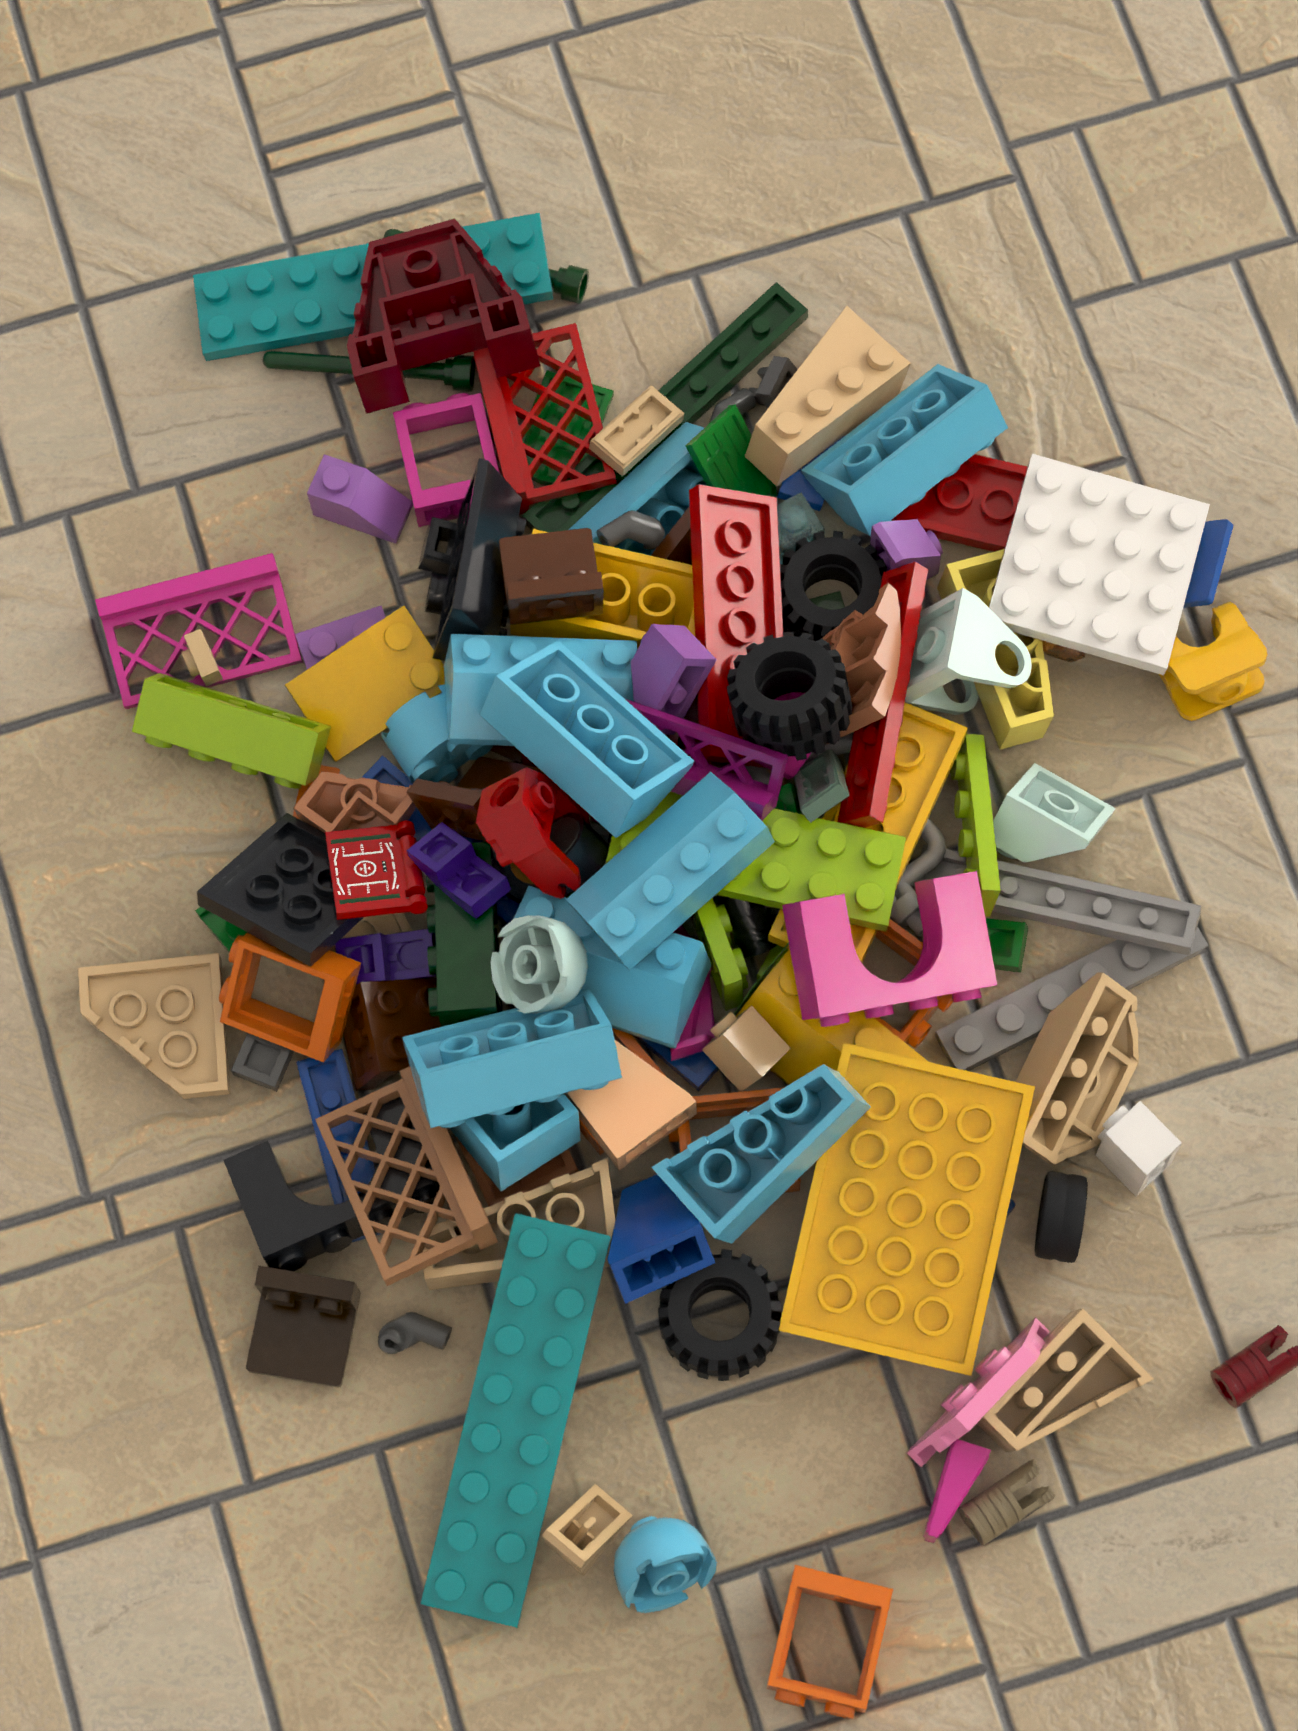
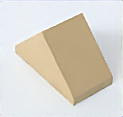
[542,1484,633,1576]

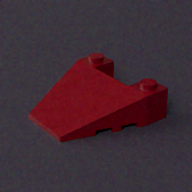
[347,219,540,414]

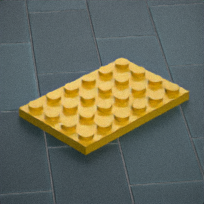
[778,1042,1035,1376]

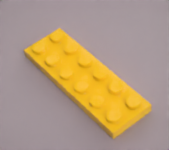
[768,702,968,963]

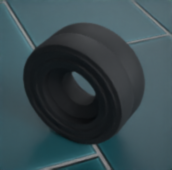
[1035,1171,1088,1263]

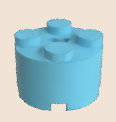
[381,684,493,783]

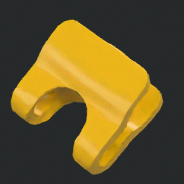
[1159,602,1268,721]

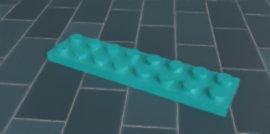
[193,213,554,361]
[420,1213,611,1628]

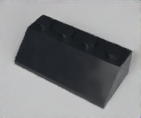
[433,458,526,661]

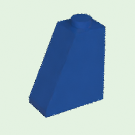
[607,1174,715,1304]

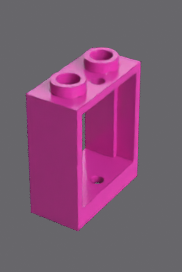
[393,393,499,527]

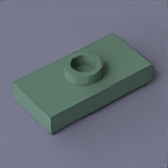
[794,749,850,823]

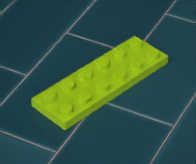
[606,791,906,932]

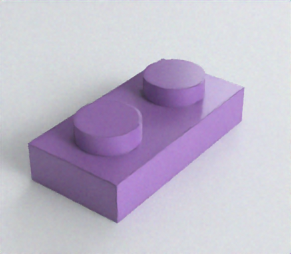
[295,605,385,669]

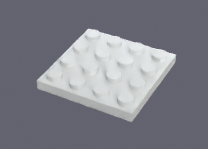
[989,454,1210,675]

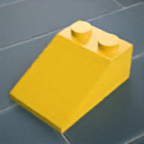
[284,605,445,762]

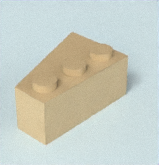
[977,1308,1154,1452]

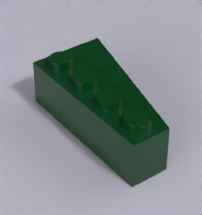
[426,842,503,1027]

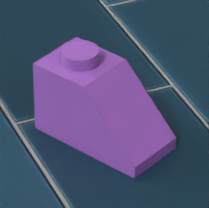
[307,454,413,544]
[870,519,943,580]
[631,624,717,735]

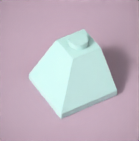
[993,763,1116,863]

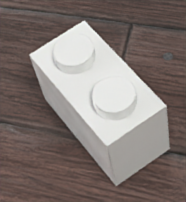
[1095,1101,1182,1196]

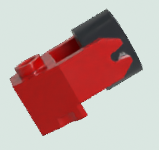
[476,767,608,899]

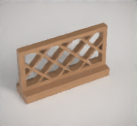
[315,1066,498,1286]

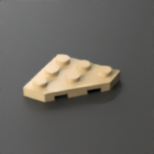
[78,953,231,1099]

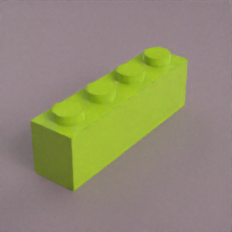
[132,673,331,789]

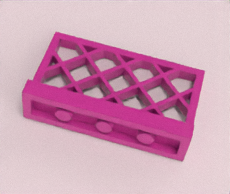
[95,553,303,709]

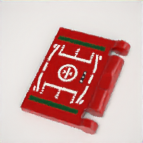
[325,820,428,920]

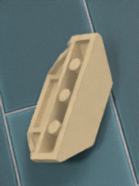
[1015,972,1139,1165]

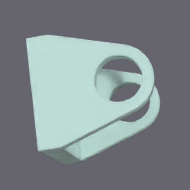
[905,588,1032,715]

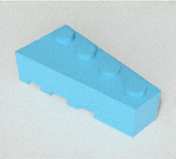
[651,1064,871,1244]

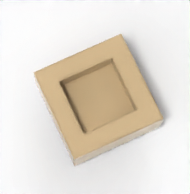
[181,629,223,686]

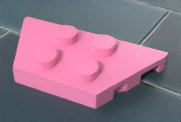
[906,1318,1050,1467]

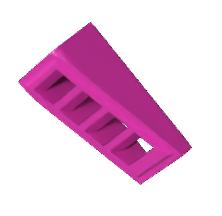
[923,1439,991,1543]

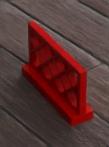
[473,323,617,515]

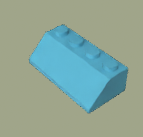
[801,364,1008,536]
[569,422,707,556]
[444,634,637,746]
[480,640,694,838]
[566,772,775,971]
[513,886,712,1049]
[402,989,622,1128]

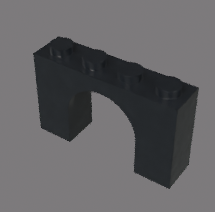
[223,1097,440,1271]

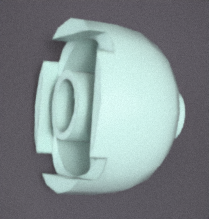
[491,915,588,1013]

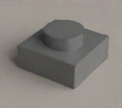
[231,1033,295,1092]

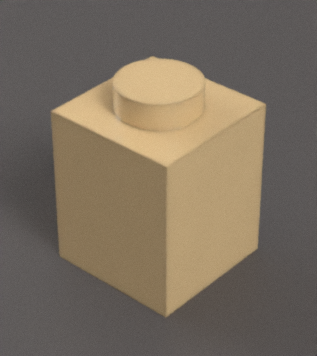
[702,1005,790,1092]

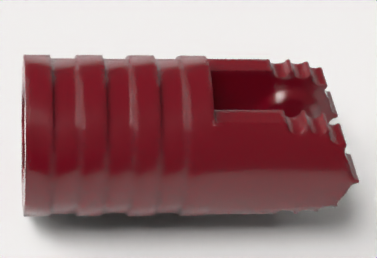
[1210,1325,1298,1408]

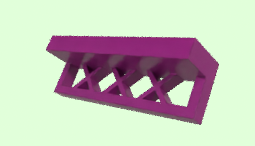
[624,698,788,821]

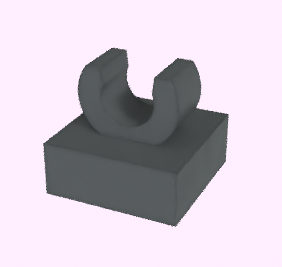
[749,356,798,408]

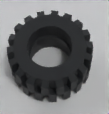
[780,531,887,642]
[727,632,852,761]
[658,1249,781,1381]

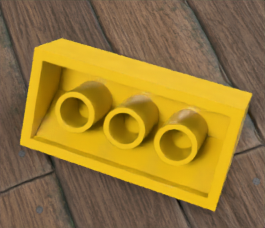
[510,529,695,650]
[736,950,928,1085]

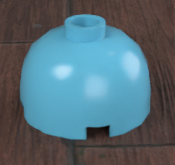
[614,1516,717,1613]

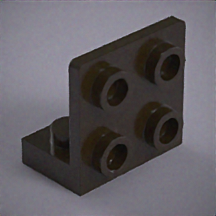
[246,1266,361,1388]

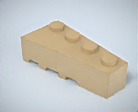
[745,306,911,486]

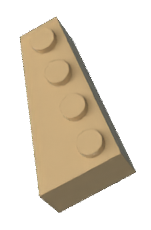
[419,1158,616,1290]

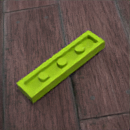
[950,734,1001,917]

